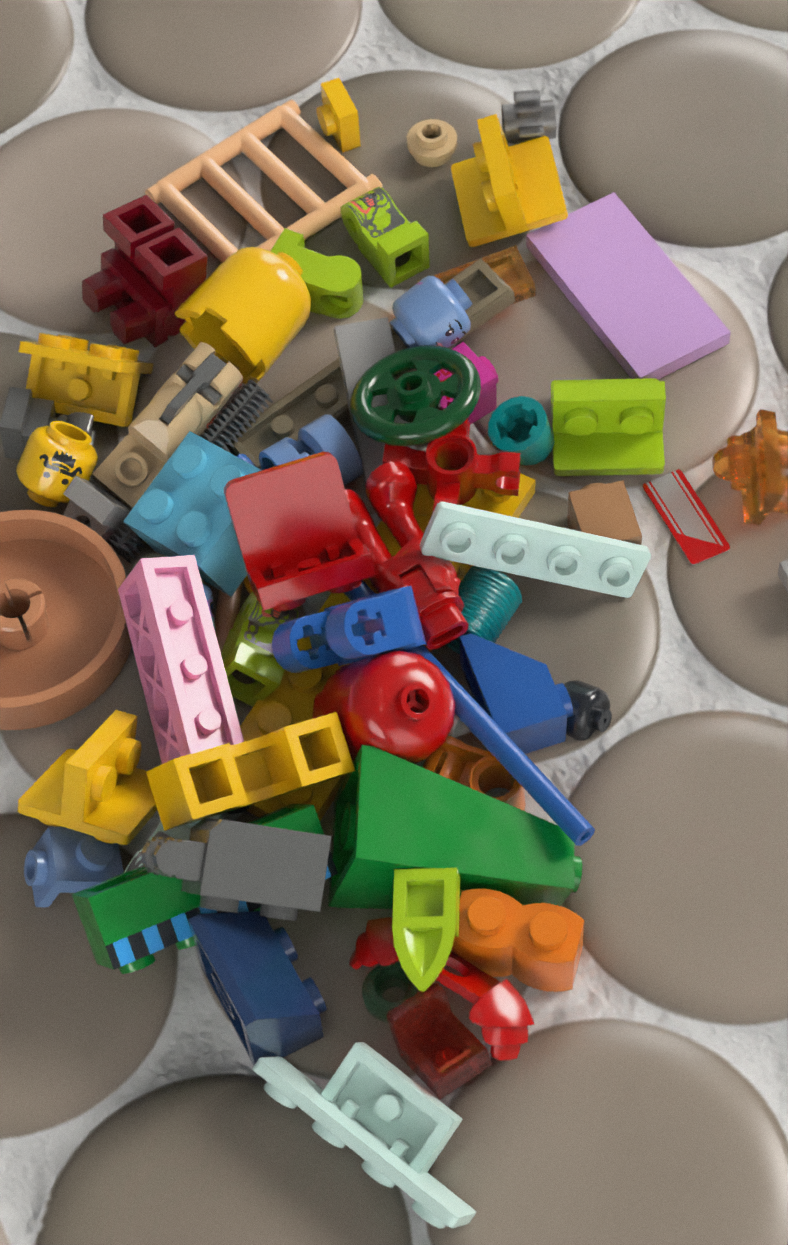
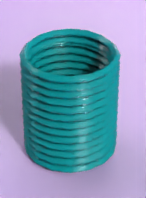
[445,566,522,654]

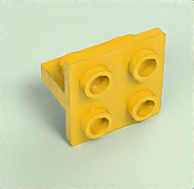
[451,114,568,247]
[18,333,154,427]
[17,710,158,845]

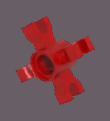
[382,402,521,512]

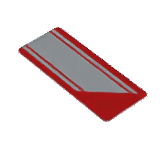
[642,470,730,565]

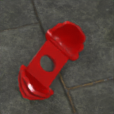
[349,917,535,1061]

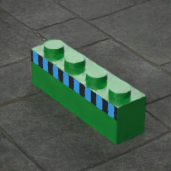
[72,803,338,974]

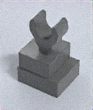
[0,387,96,460]

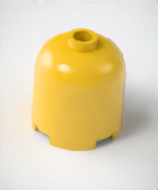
[175,247,311,384]

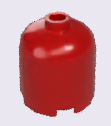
[312,651,455,764]

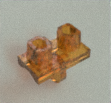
[712,409,788,525]

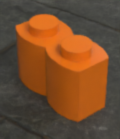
[452,889,584,992]

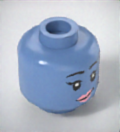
[389,276,473,348]

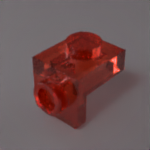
[386,983,492,1099]

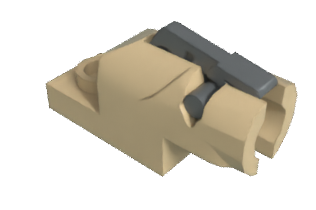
[92,342,243,509]

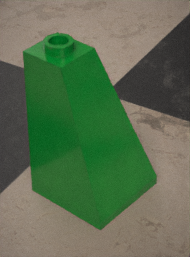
[328,745,582,909]

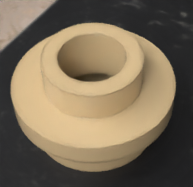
[407,119,457,167]

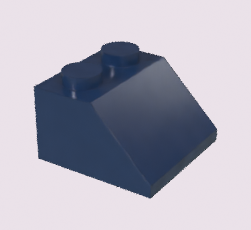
[188,911,327,1066]

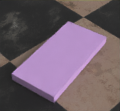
[526,192,731,379]

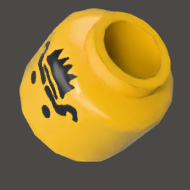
[16,421,98,507]

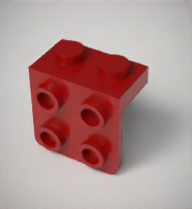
[224,452,376,611]

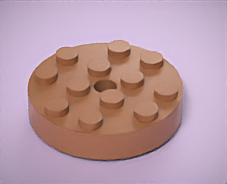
[0,510,132,730]

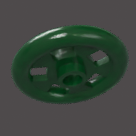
[350,345,481,446]

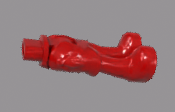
[345,462,469,650]

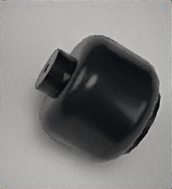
[564,680,612,741]

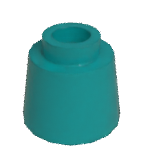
[488,396,554,466]

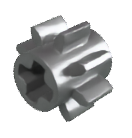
[501,90,556,144]

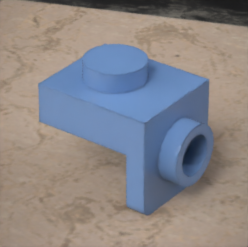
[24,827,123,908]

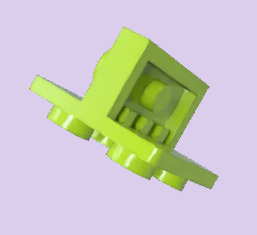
[551,378,666,476]

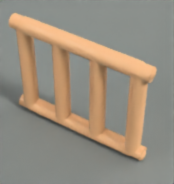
[145,99,382,262]

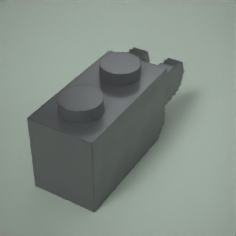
[139,818,331,921]

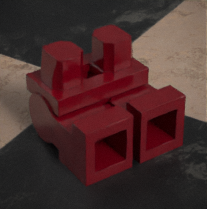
[82,194,208,348]

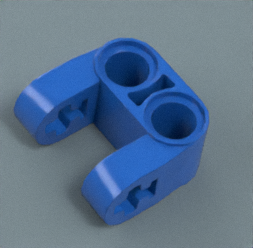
[272,586,426,673]

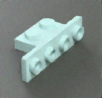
[420,502,651,598]
[252,1042,476,1229]

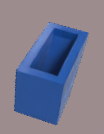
[460,633,573,754]

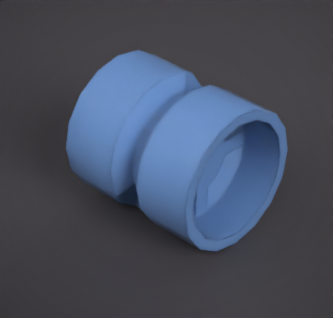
[259,414,363,486]

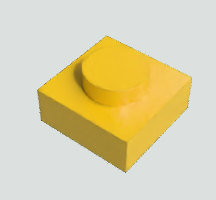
[316,77,361,153]

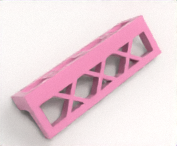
[118,555,244,764]

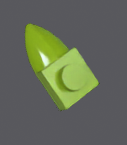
[392,868,460,992]

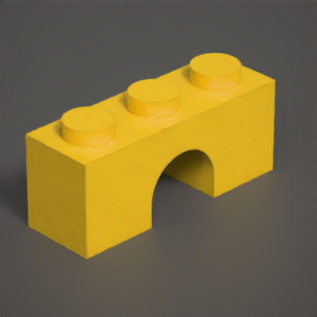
[146,712,355,831]

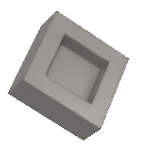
[63,476,132,543]

